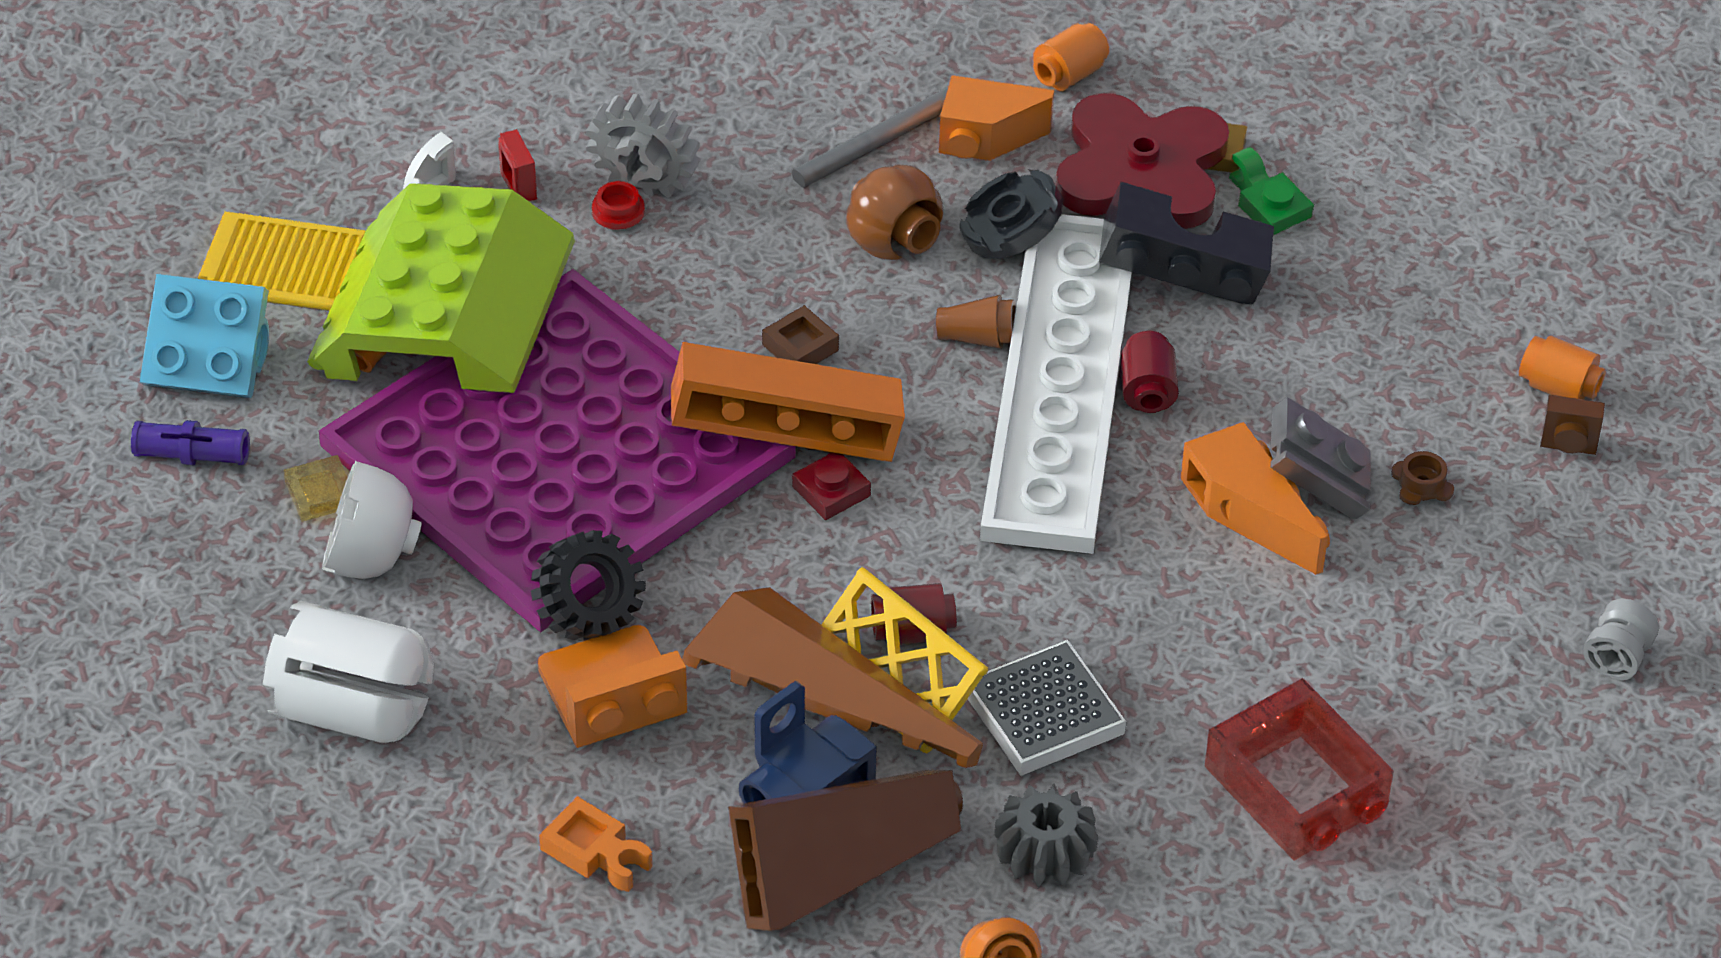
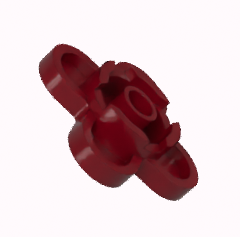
[1056,93,1229,229]

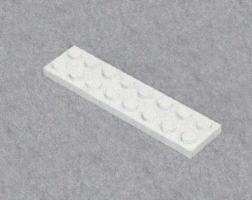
[980,214,1132,554]

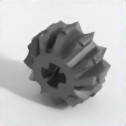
[994,783,1098,888]

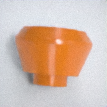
[960,917,1042,958]

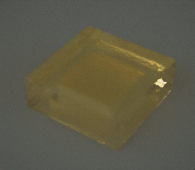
[283,455,348,522]

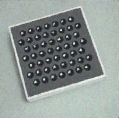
[968,640,1126,776]

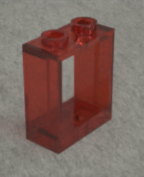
[1204,678,1394,861]

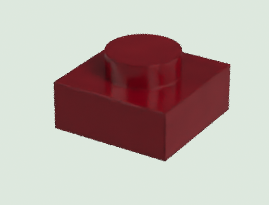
[792,452,871,521]

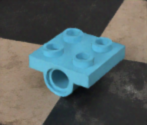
[140,274,269,398]

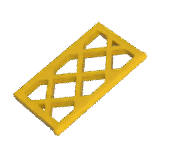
[821,567,988,754]

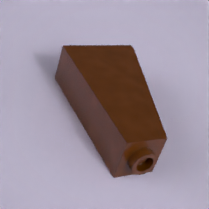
[728,770,963,931]

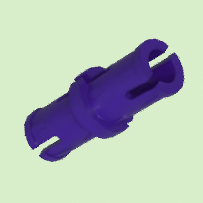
[131,420,250,466]

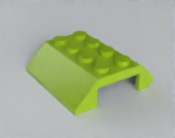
[307,183,575,393]

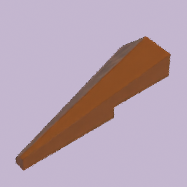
[682,587,983,768]

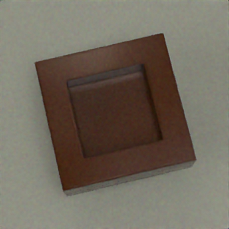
[762,305,839,364]
[1540,395,1605,455]

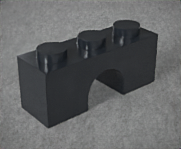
[1099,182,1274,305]

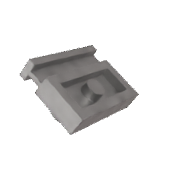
[1270,397,1371,519]

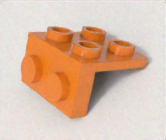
[538,625,687,748]

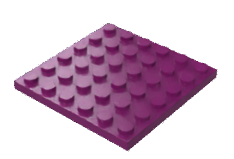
[318,269,796,633]

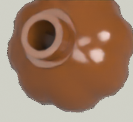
[846,165,944,260]

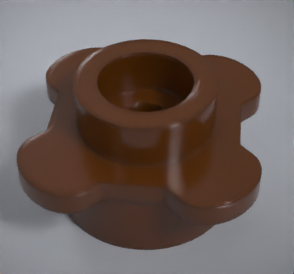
[1391,451,1454,505]

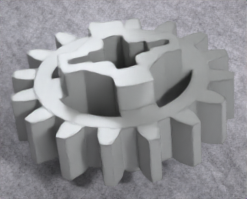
[585,94,701,197]

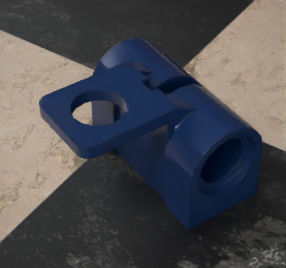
[738,681,877,804]

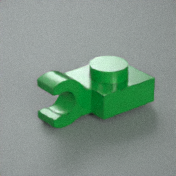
[1229,147,1314,235]

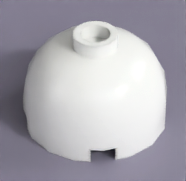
[322,461,422,579]

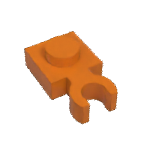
[539,796,653,892]

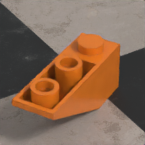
[1181,422,1330,575]

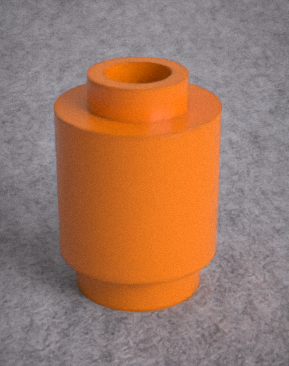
[1033,23,1109,91]
[1519,335,1606,400]

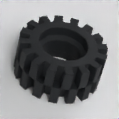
[531,530,646,641]

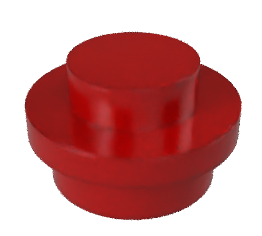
[592,181,645,230]

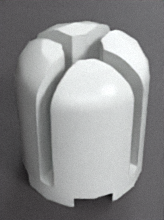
[263,601,434,743]

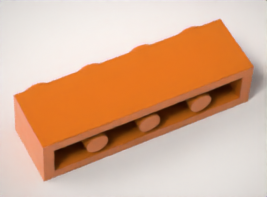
[671,342,905,462]

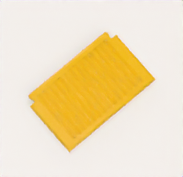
[198,211,366,311]

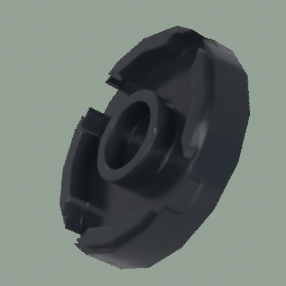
[959,169,1064,259]

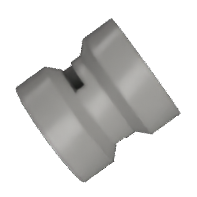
[1583,598,1660,681]

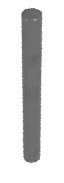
[792,87,948,188]

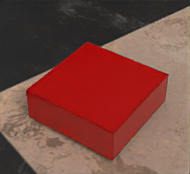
[498,129,537,201]

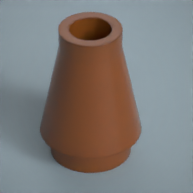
[936,295,1016,349]

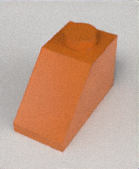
[939,75,1054,161]

